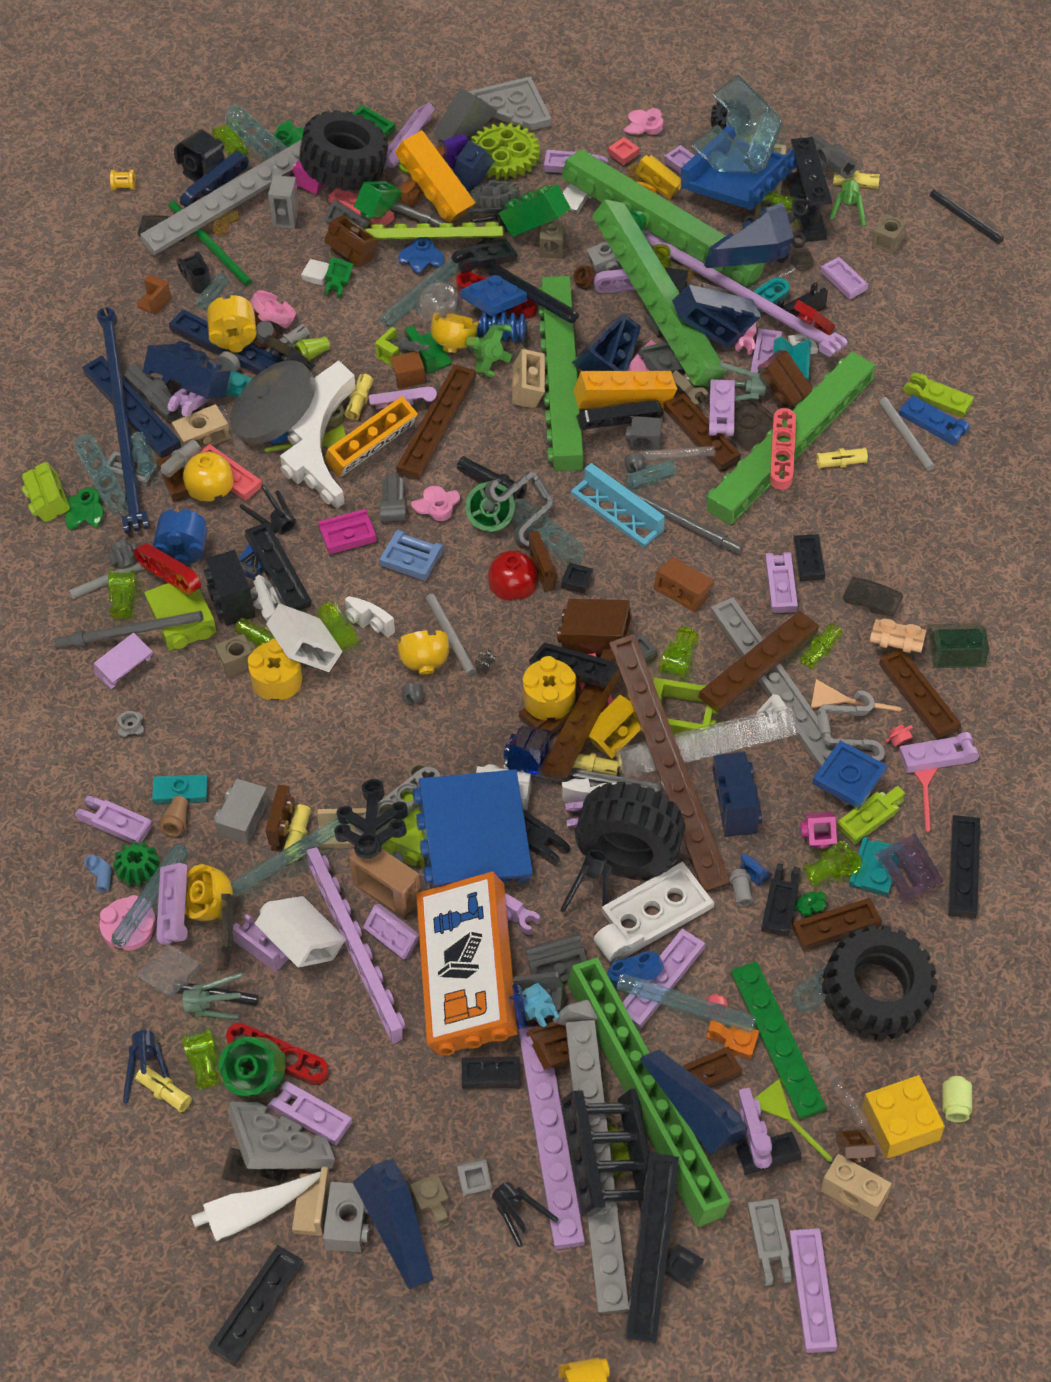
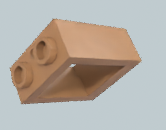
[349,849,421,920]

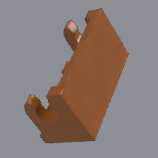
[653,557,714,613]

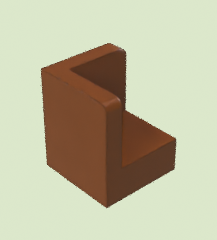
[137,274,171,315]
[391,351,425,389]

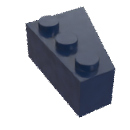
[672,285,761,349]
[712,752,762,837]

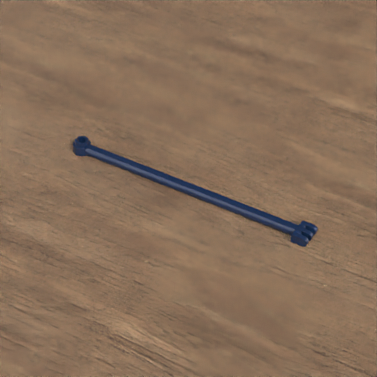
[97,307,150,534]

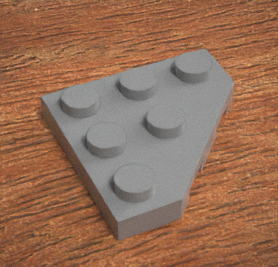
[469,76,552,130]
[228,1102,335,1169]

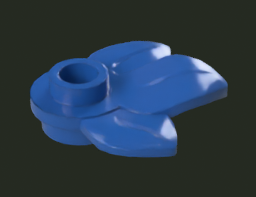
[398,237,444,274]

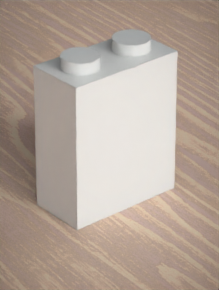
[266,603,343,672]
[255,896,346,968]

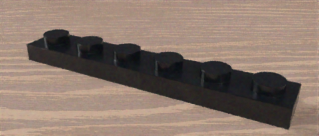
[624,1152,679,1344]

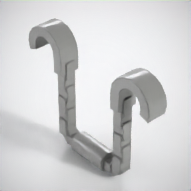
[817,690,885,761]

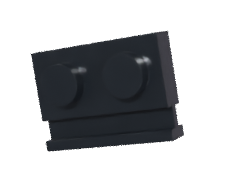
[263,335,316,371]

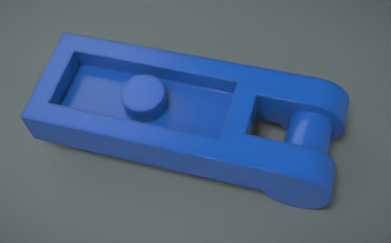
[899,395,970,445]

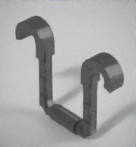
[485,472,553,547]

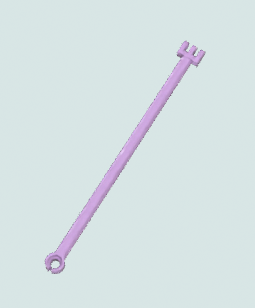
[642,228,847,357]

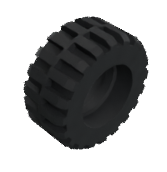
[299,110,388,191]
[575,782,686,879]
[822,925,937,1041]

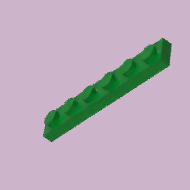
[730,961,827,1121]

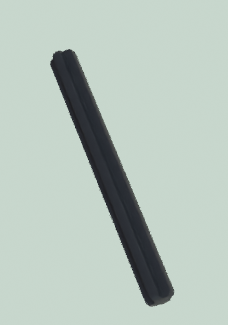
[487,263,579,323]

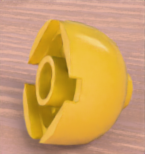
[431,312,479,353]
[183,452,234,502]
[396,630,449,675]
[185,864,233,921]

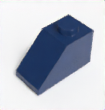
[454,140,495,196]

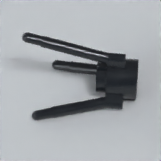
[466,207,509,245]
[240,484,296,534]
[560,849,612,912]
[492,1182,558,1247]

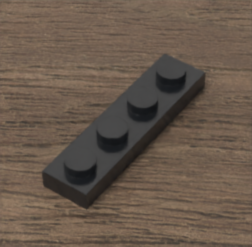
[245,522,312,610]
[529,642,618,688]
[948,815,980,918]
[208,1245,304,1367]

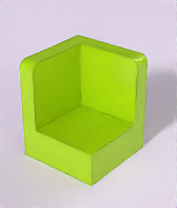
[375,327,411,368]

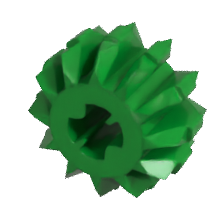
[113,840,161,888]

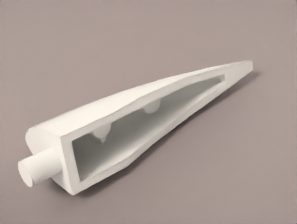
[191,1172,321,1241]

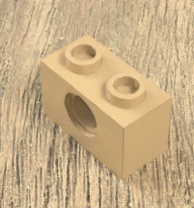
[512,349,545,408]
[172,404,231,450]
[821,1154,892,1221]

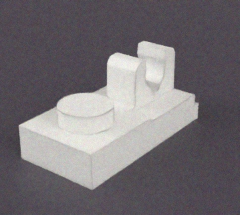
[250,575,282,621]

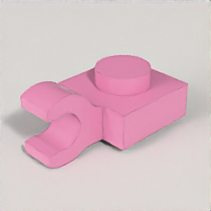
[735,323,756,355]

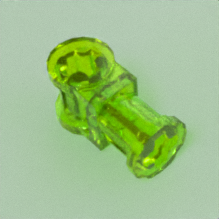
[107,569,135,619]
[659,627,699,679]
[803,841,862,887]
[182,1028,221,1089]

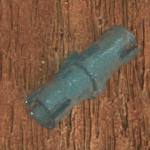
[130,432,154,474]
[626,459,677,489]

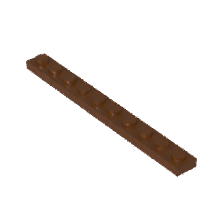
[609,634,730,892]

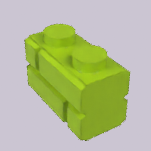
[22,462,70,522]

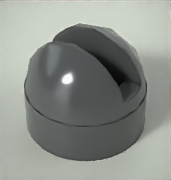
[625,453,645,474]
[402,683,423,705]

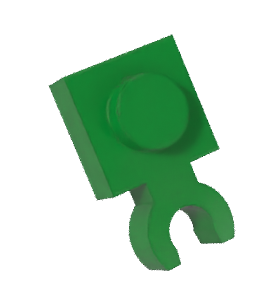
[324,257,353,299]

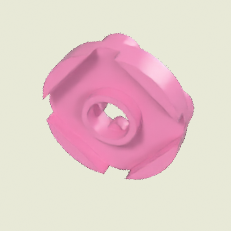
[250,290,296,328]
[99,895,157,951]

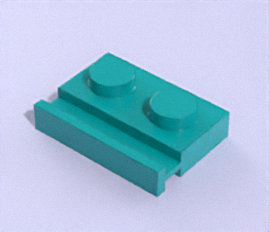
[849,837,902,897]

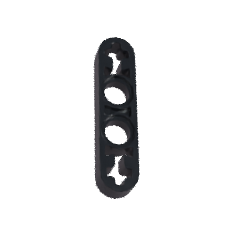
[576,400,664,430]

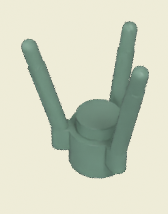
[719,363,766,402]
[183,973,243,1020]

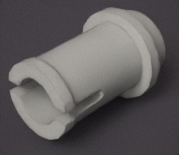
[729,869,753,906]

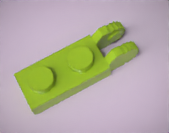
[903,372,974,418]

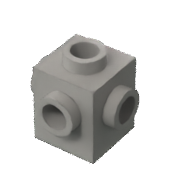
[587,241,623,274]

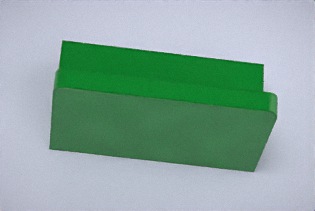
[405,325,452,375]

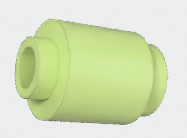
[942,1076,972,1122]

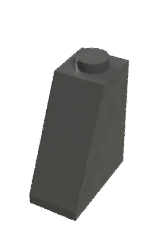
[433,88,498,146]

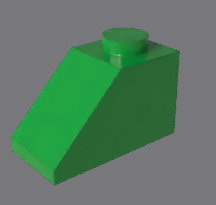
[354,181,402,219]

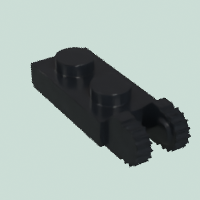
[451,239,518,273]
[523,809,571,866]
[761,863,800,937]

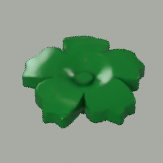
[794,891,827,917]

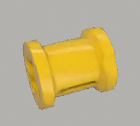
[110,170,136,190]

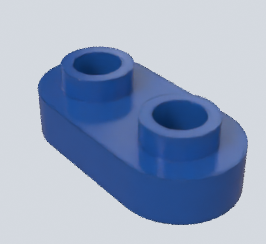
[607,951,664,988]

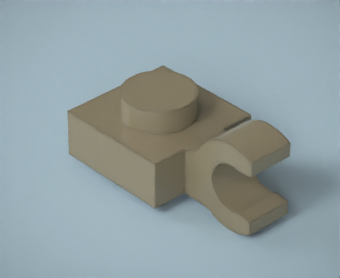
[672,370,710,408]
[410,1173,449,1229]

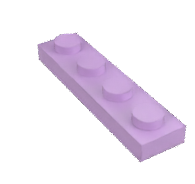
[384,102,435,169]
[623,929,705,1030]
[789,1228,837,1353]

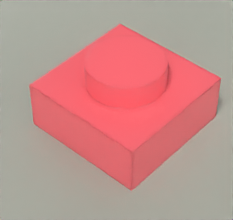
[608,137,640,165]

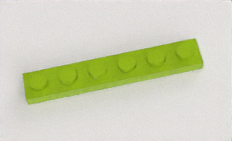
[365,222,504,240]

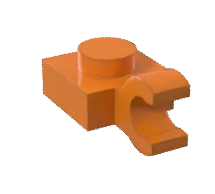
[706,1021,759,1060]

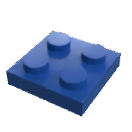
[461,275,527,316]
[812,740,887,809]

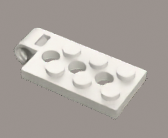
[594,862,714,964]

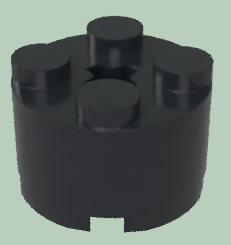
[174,129,225,182]

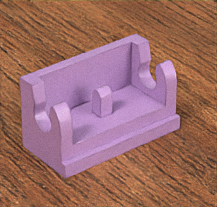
[94,633,153,689]
[231,914,289,973]

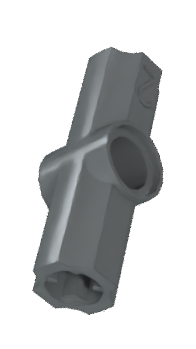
[810,134,857,179]
[124,363,182,421]

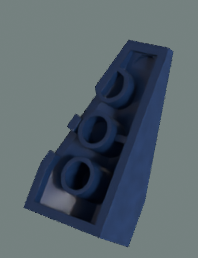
[704,203,794,268]
[640,1050,748,1155]

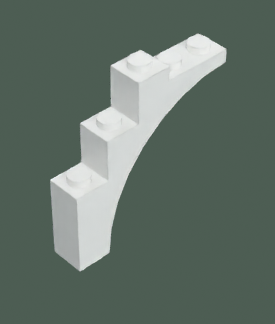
[280,361,356,509]

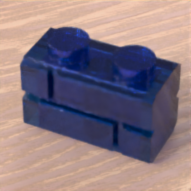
[503,725,550,775]

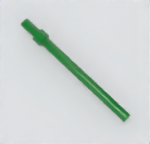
[168,201,252,287]

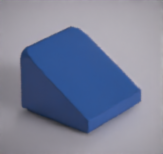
[740,853,772,886]

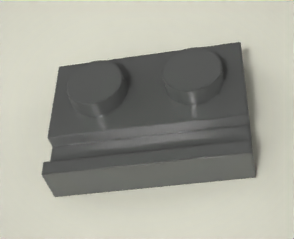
[638,342,686,374]
[524,933,587,982]

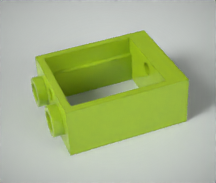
[653,677,718,745]

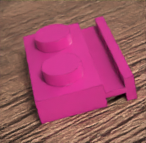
[318,509,377,555]

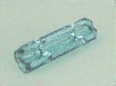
[195,273,229,310]

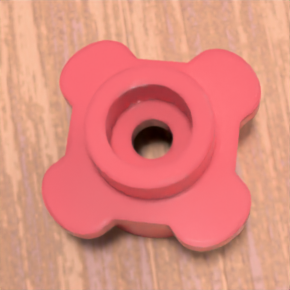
[885,724,913,747]

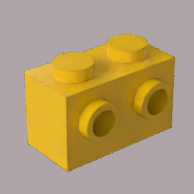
[588,695,641,759]

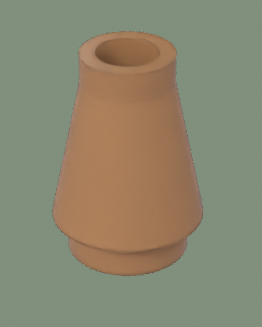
[159,796,188,837]

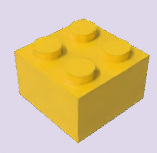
[862,1075,945,1159]

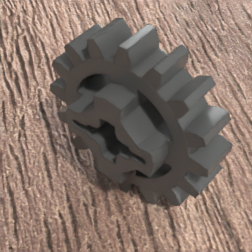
[471,180,520,208]

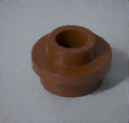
[573,266,595,289]

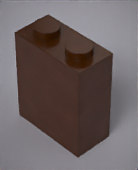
[557,599,632,654]

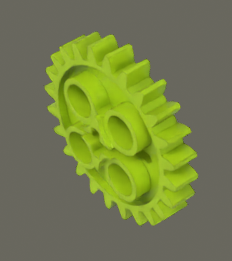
[471,122,540,180]

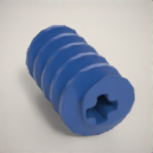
[477,311,528,344]

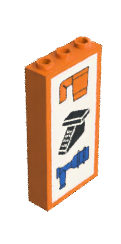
[416,871,518,1056]

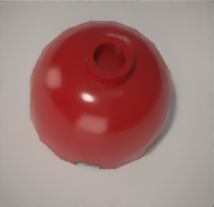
[488,550,538,601]

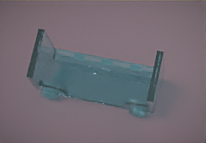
[692,75,782,174]

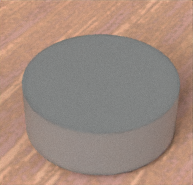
[216,351,240,372]

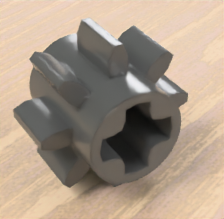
[107,538,137,568]

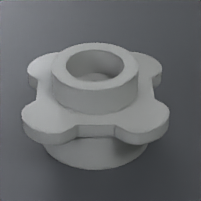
[117,711,144,737]

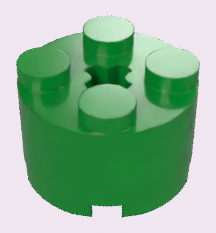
[218,1037,286,1096]

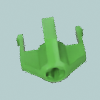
[465,323,512,378]

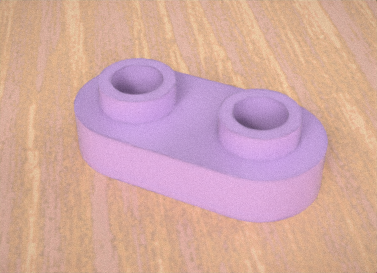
[594,269,636,293]

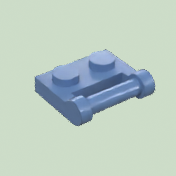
[379,530,444,581]

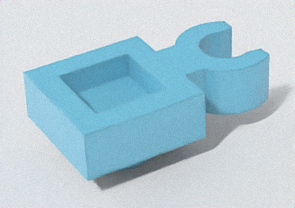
[515,982,559,1027]

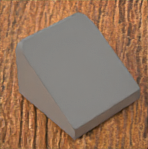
[553,1000,597,1026]
[455,1157,492,1196]

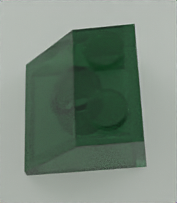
[927,623,989,668]

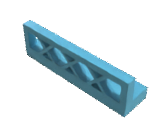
[571,463,665,548]

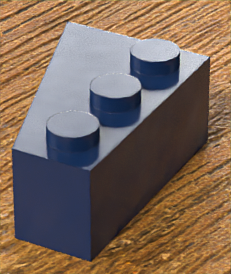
[571,313,641,371]
[143,341,231,399]

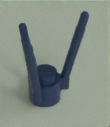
[123,1030,170,1103]

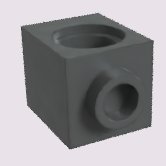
[626,416,662,452]

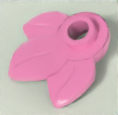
[623,108,664,135]
[411,486,460,521]

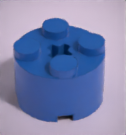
[153,509,208,567]

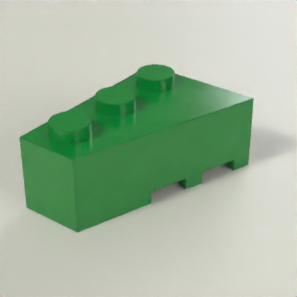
[499,184,571,237]

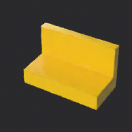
[635,155,681,200]

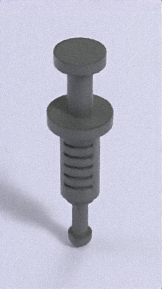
[390,338,429,353]

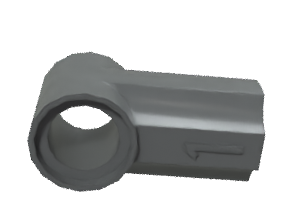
[380,475,406,522]

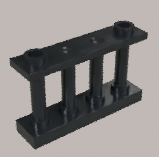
[786,137,832,242]
[560,1089,649,1217]

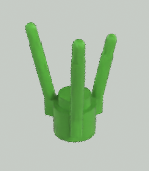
[829,180,866,227]

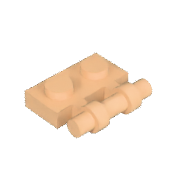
[870,619,926,653]

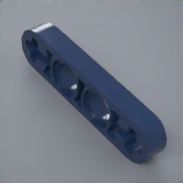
[180,151,249,207]

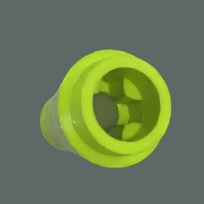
[293,336,330,361]

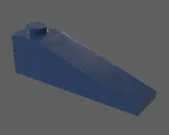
[352,1158,433,1290]

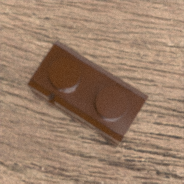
[324,215,379,267]
[757,350,813,407]

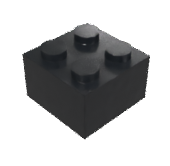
[203,550,255,626]

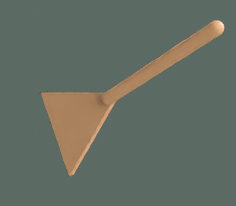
[811,679,902,712]

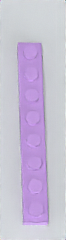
[306,847,406,1044]
[518,1026,585,1250]

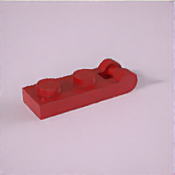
[793,300,835,335]

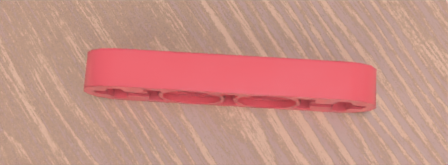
[770,408,796,490]

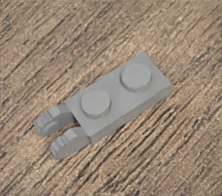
[747,1198,792,1286]

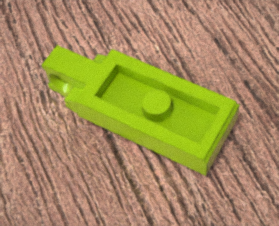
[837,786,905,845]

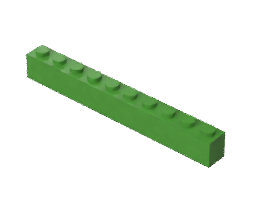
[561,149,765,288]
[592,199,727,387]
[537,276,583,471]
[706,352,876,526]
[567,957,731,1228]

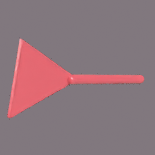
[914,768,938,832]

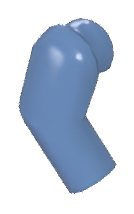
[84,854,112,892]

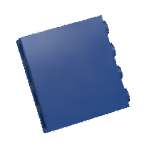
[681,125,797,210]
[413,769,533,889]

